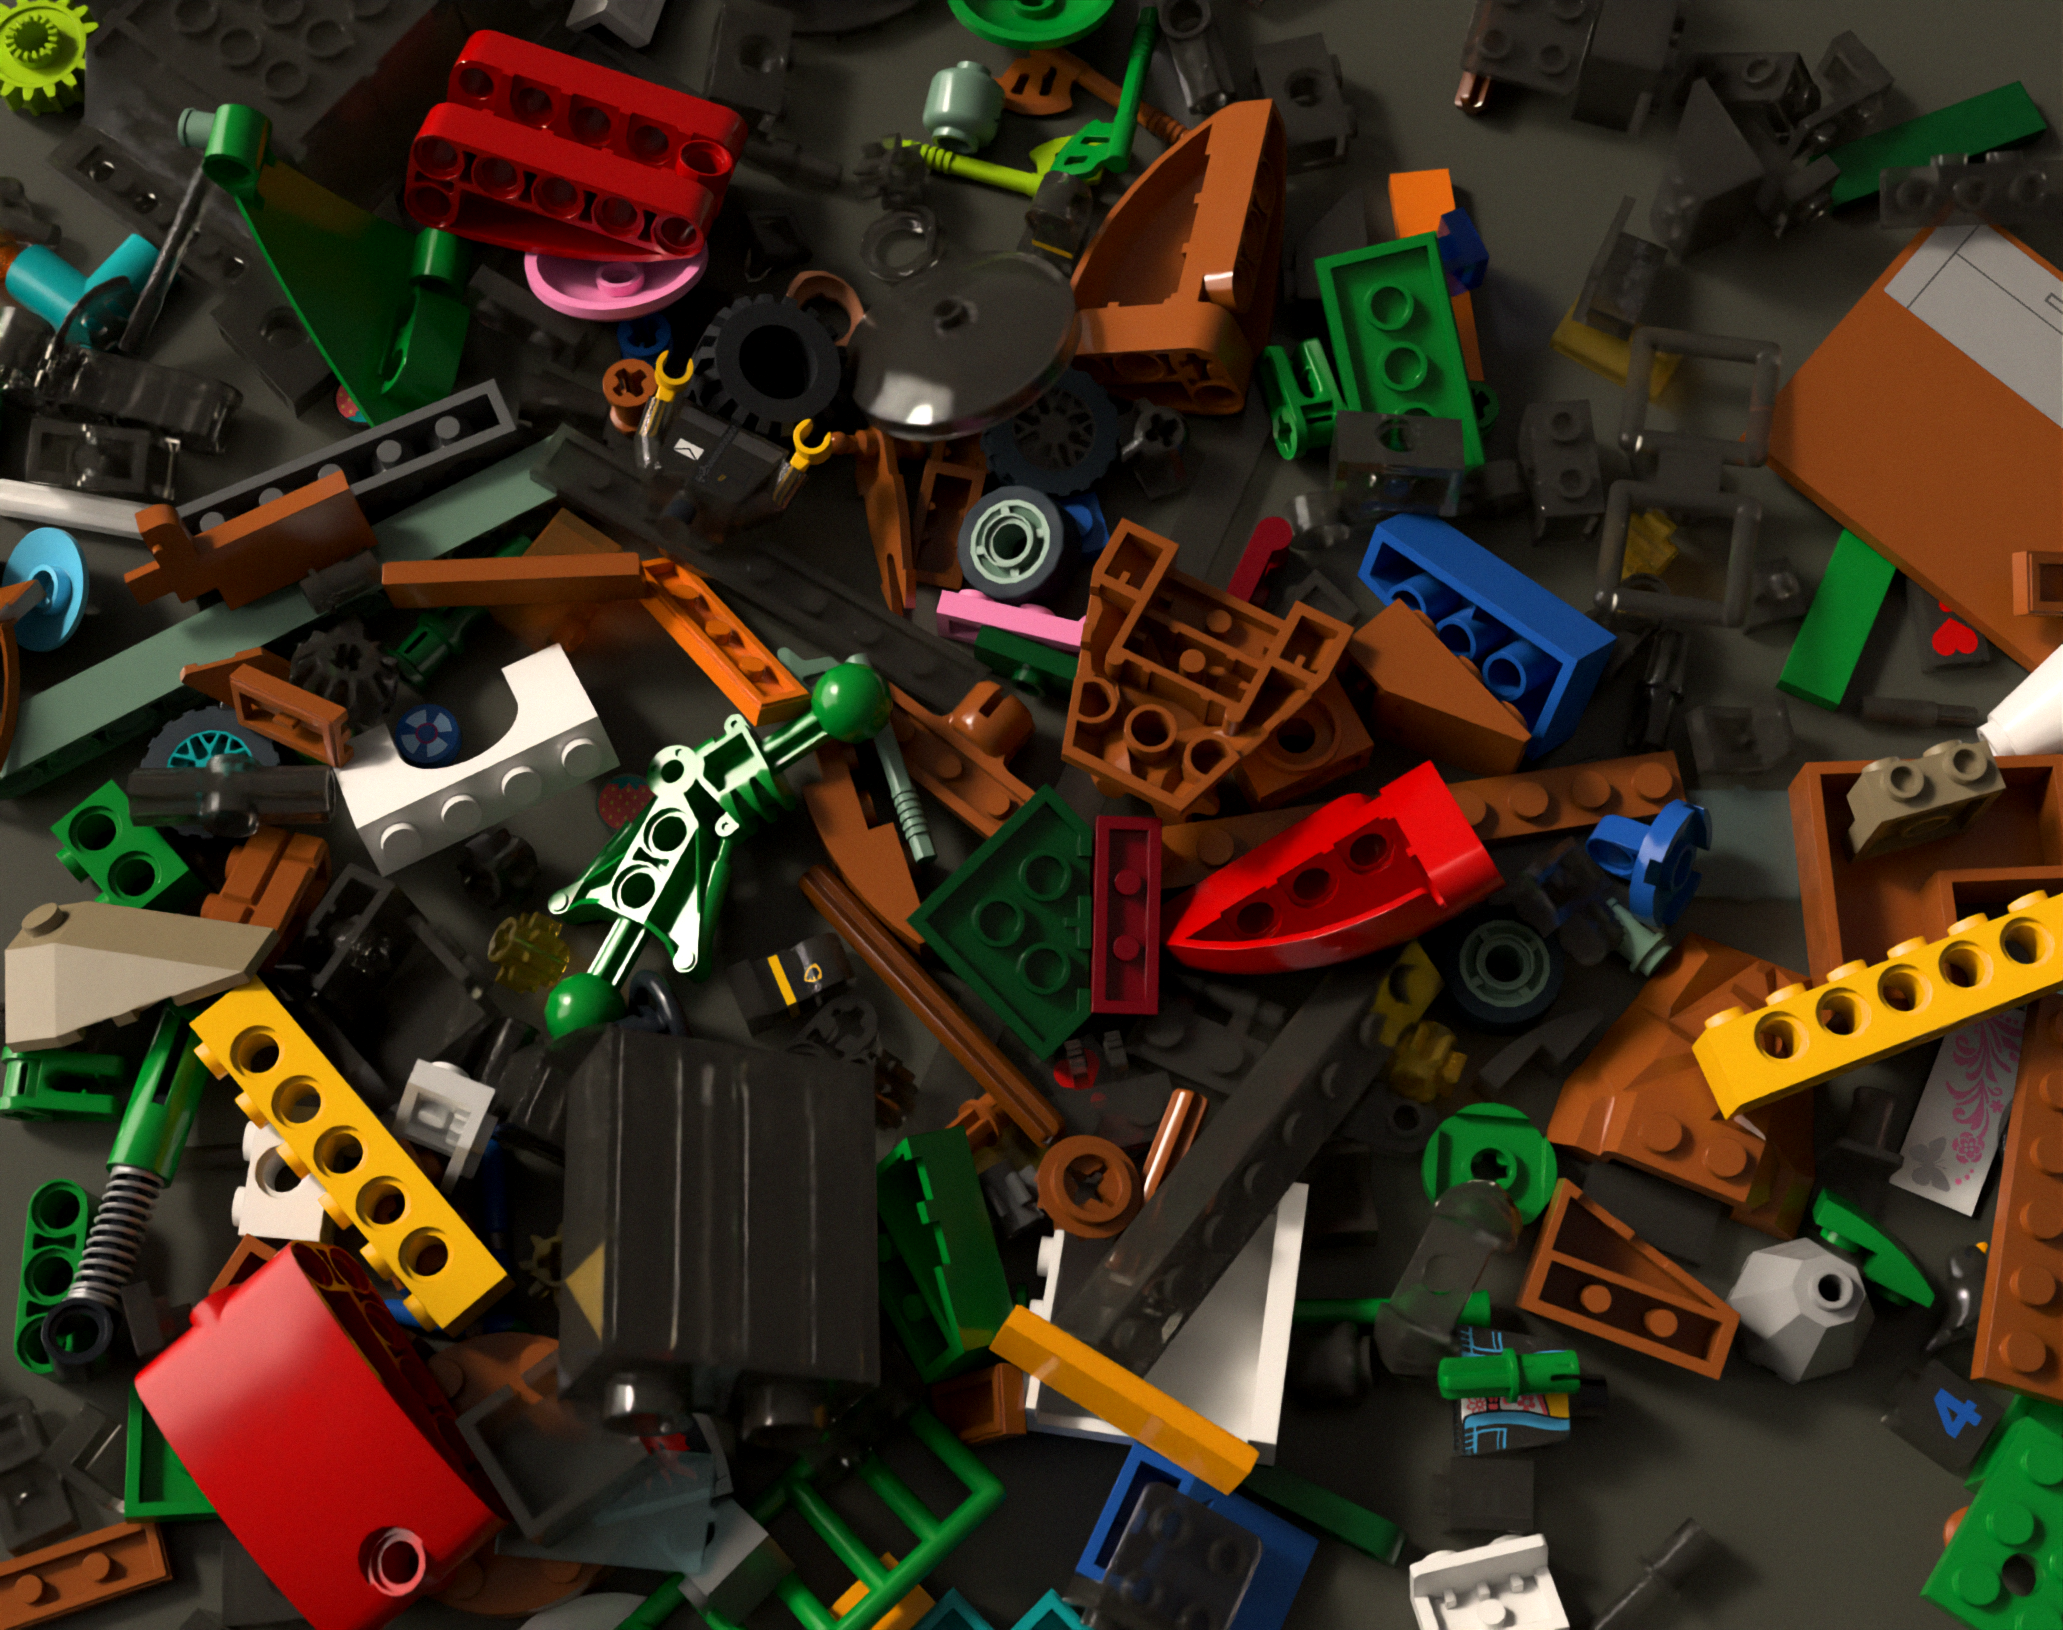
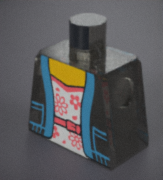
[1448,1324,1608,1464]

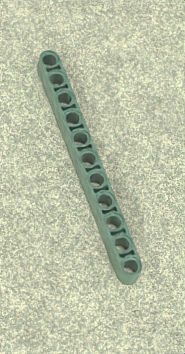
[0,431,607,800]

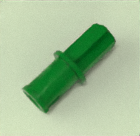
[1438,1348,1580,1404]

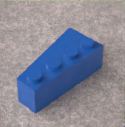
[1357,505,1618,761]

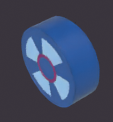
[395,704,462,769]

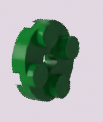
[1421,1103,1557,1239]

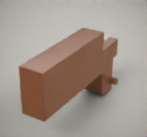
[124,470,379,611]

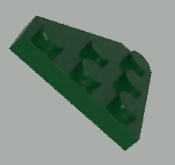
[904,783,1092,1062]

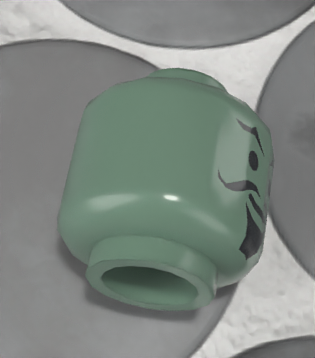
[923,61,1005,156]

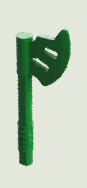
[1046,6,1160,198]

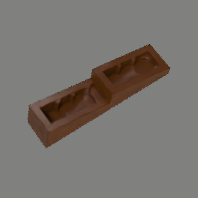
[910,346,1018,592]

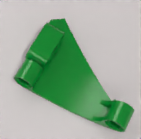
[201,104,476,428]

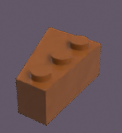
[1514,1178,1741,1380]

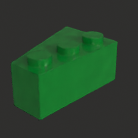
[832,1125,1013,1385]

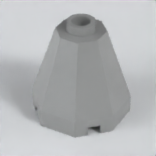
[1725,1237,1876,1385]

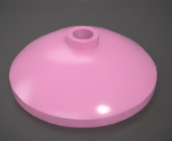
[524,239,709,322]

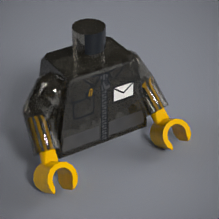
[633,350,832,545]

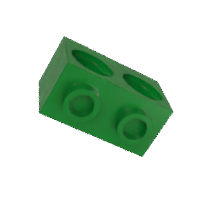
[50,779,206,914]

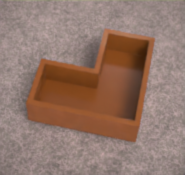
[1788,754,2063,1033]

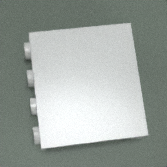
[1023,1172,1309,1466]

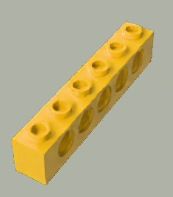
[1692,890,2063,1120]
[189,974,517,1339]

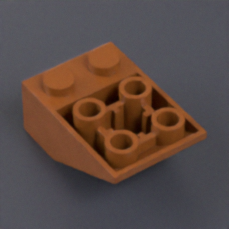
[1335,598,1532,778]

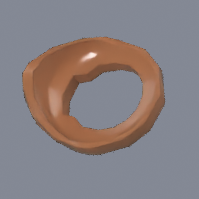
[785,271,865,352]

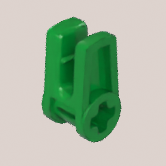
[1256,338,1352,460]
[0,1046,131,1123]

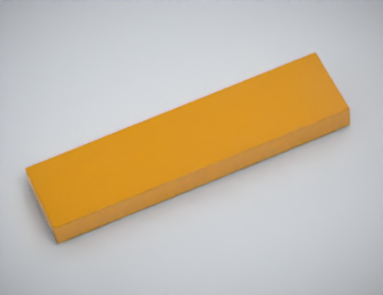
[988,1304,1260,1496]

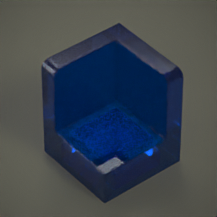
[1437,207,1490,298]

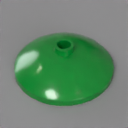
[947,0,1118,51]

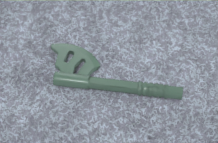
[777,647,938,865]

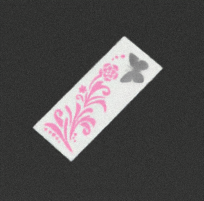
[1888,1008,2026,1217]

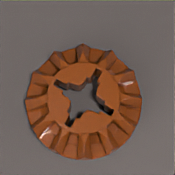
[1033,1135,1141,1243]

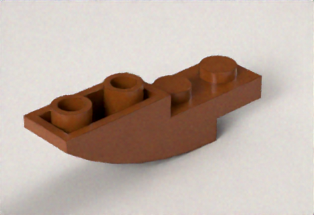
[800,738,934,962]

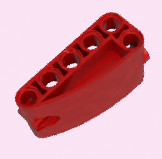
[404,29,748,262]
[134,1240,516,1630]

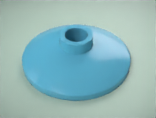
[1,527,89,652]

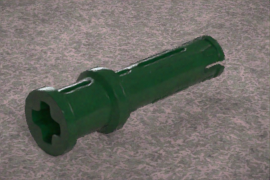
[380,530,543,695]

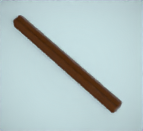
[798,864,1067,1149]

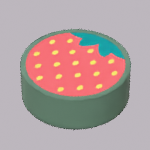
[595,773,655,836]

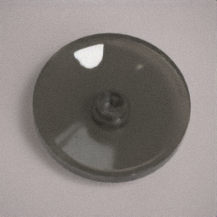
[843,250,1082,441]

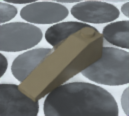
[5,901,280,1053]

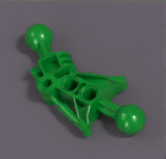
[544,662,893,1055]

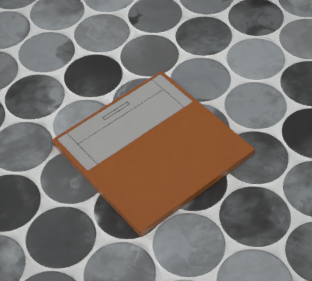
[1737,191,2063,673]

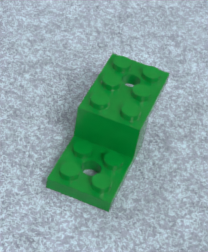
[1919,1394,2063,1630]

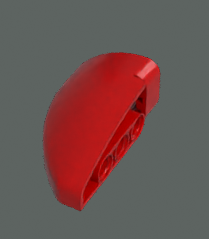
[1160,759,1508,975]

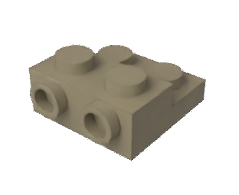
[1840,740,2006,864]

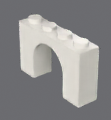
[332,642,621,877]

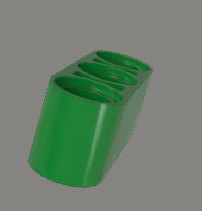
[14,1178,105,1384]

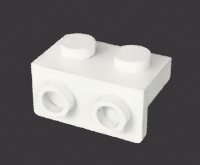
[390,1058,499,1195]
[1410,1533,1570,1630]

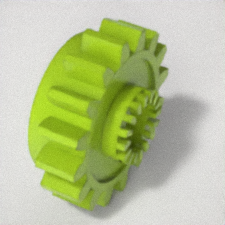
[0,0,108,116]

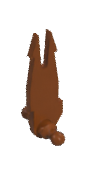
[831,425,927,617]

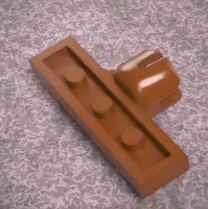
[861,679,1036,840]

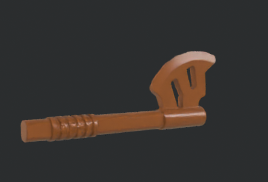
[993,47,1191,146]

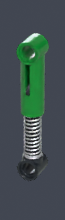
[41,988,232,1384]

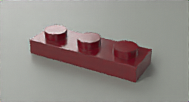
[1091,816,1162,1016]

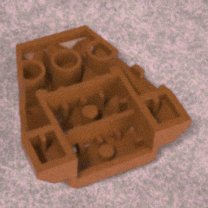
[1061,517,1355,818]
[1543,931,1815,1242]

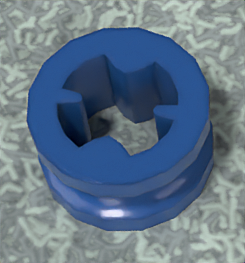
[617,312,675,371]

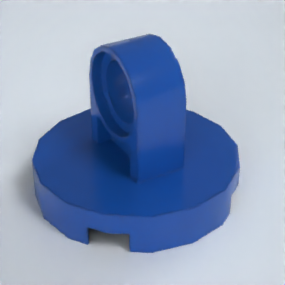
[1585,799,1712,929]

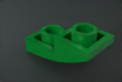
[1812,1186,1935,1308]

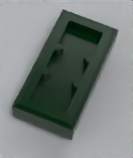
[974,625,1079,702]

